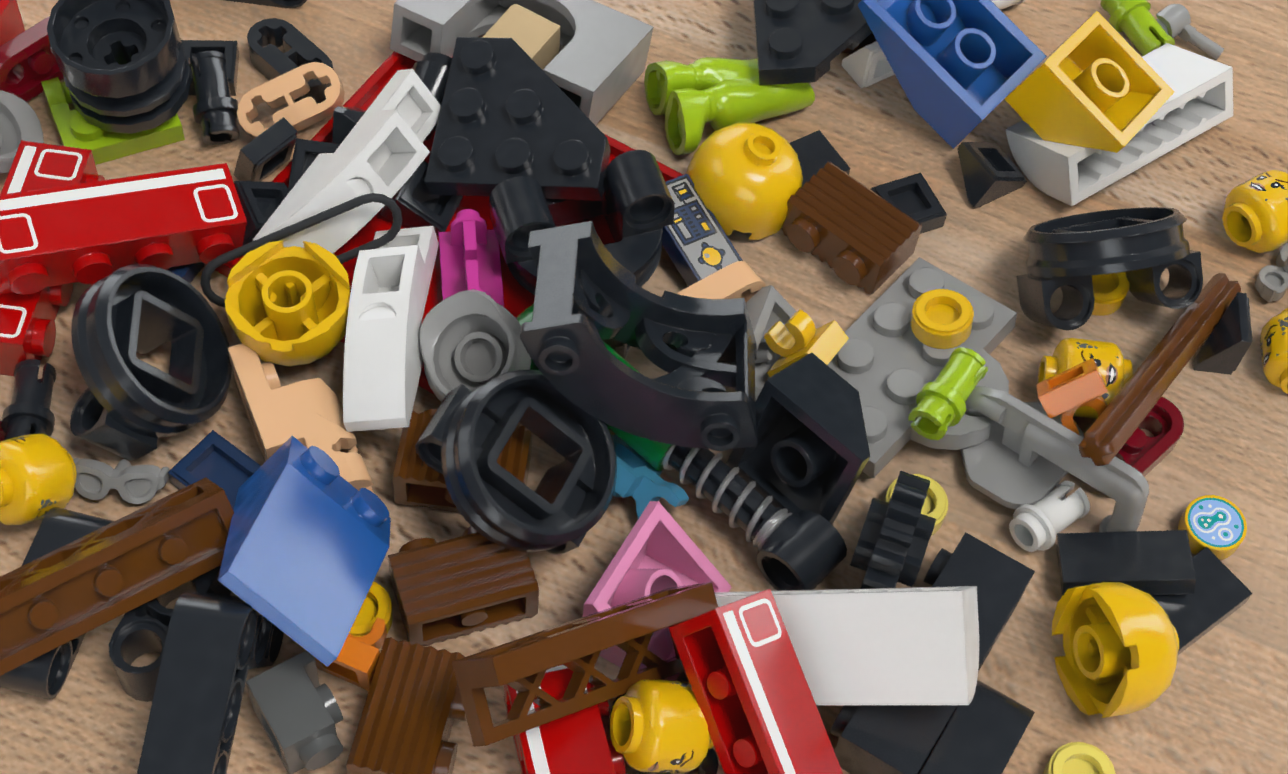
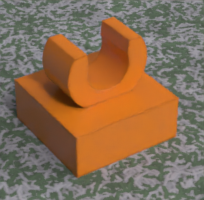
[1036,358,1108,435]
[313,617,387,691]

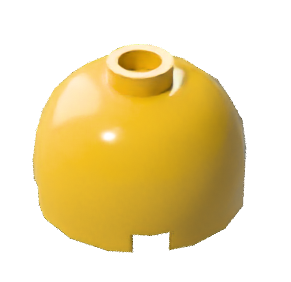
[686,123,803,240]
[225,241,351,367]
[1052,582,1179,718]

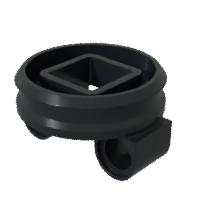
[489,150,675,295]
[1017,207,1203,330]
[70,264,232,461]
[415,370,617,554]

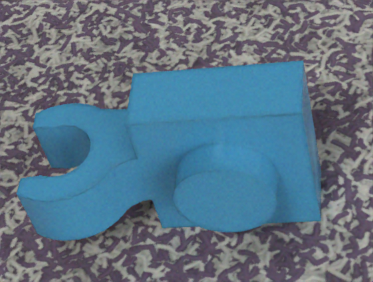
[611,434,689,519]

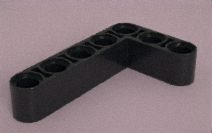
[137,592,284,774]

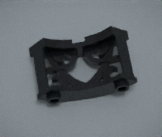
[520,221,758,451]

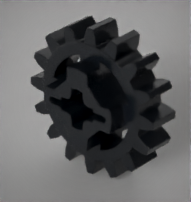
[850,471,936,589]

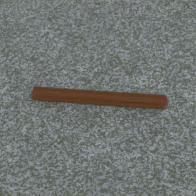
[1078,273,1241,466]

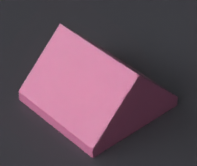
[583,501,731,681]

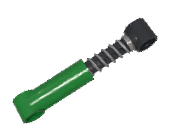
[516,303,847,591]

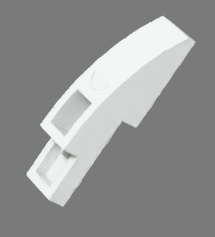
[252,69,441,254]
[343,226,439,432]

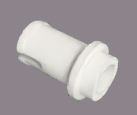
[1009,480,1090,552]

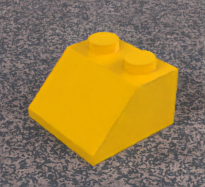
[1005,11,1174,153]

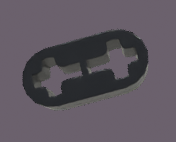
[247,18,333,103]

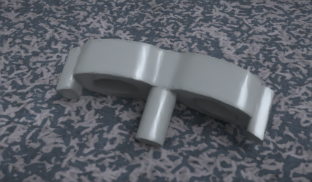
[1255,243,1288,302]
[73,458,169,504]

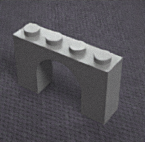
[390,0,654,125]

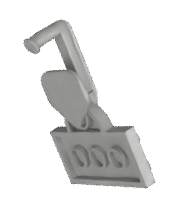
[828,257,1149,532]

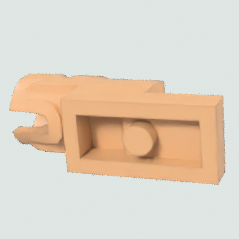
[228,344,374,493]

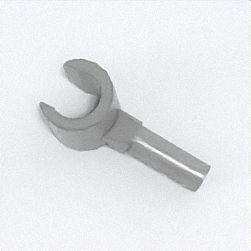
[1156,4,1224,60]

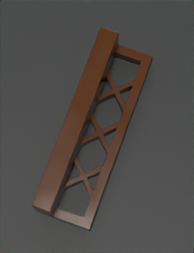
[0,477,234,676]
[452,582,718,747]

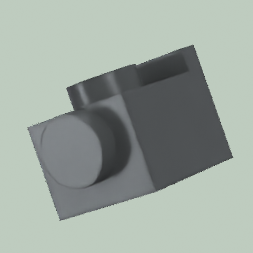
[246,651,343,774]

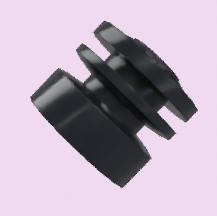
[47,0,192,134]

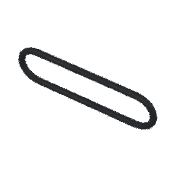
[200,193,402,307]

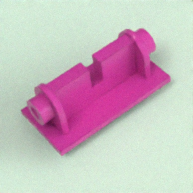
[439,209,504,307]

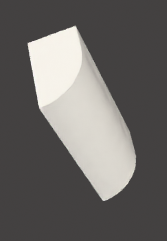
[1006,43,1233,206]
[715,586,979,705]

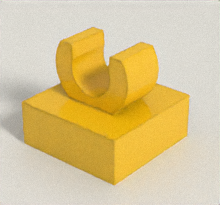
[764,309,849,377]

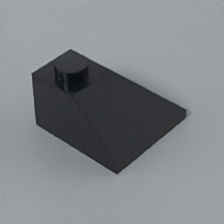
[726,352,870,525]

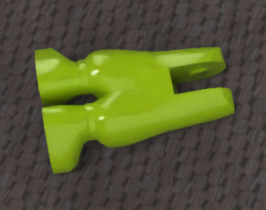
[644,57,815,156]

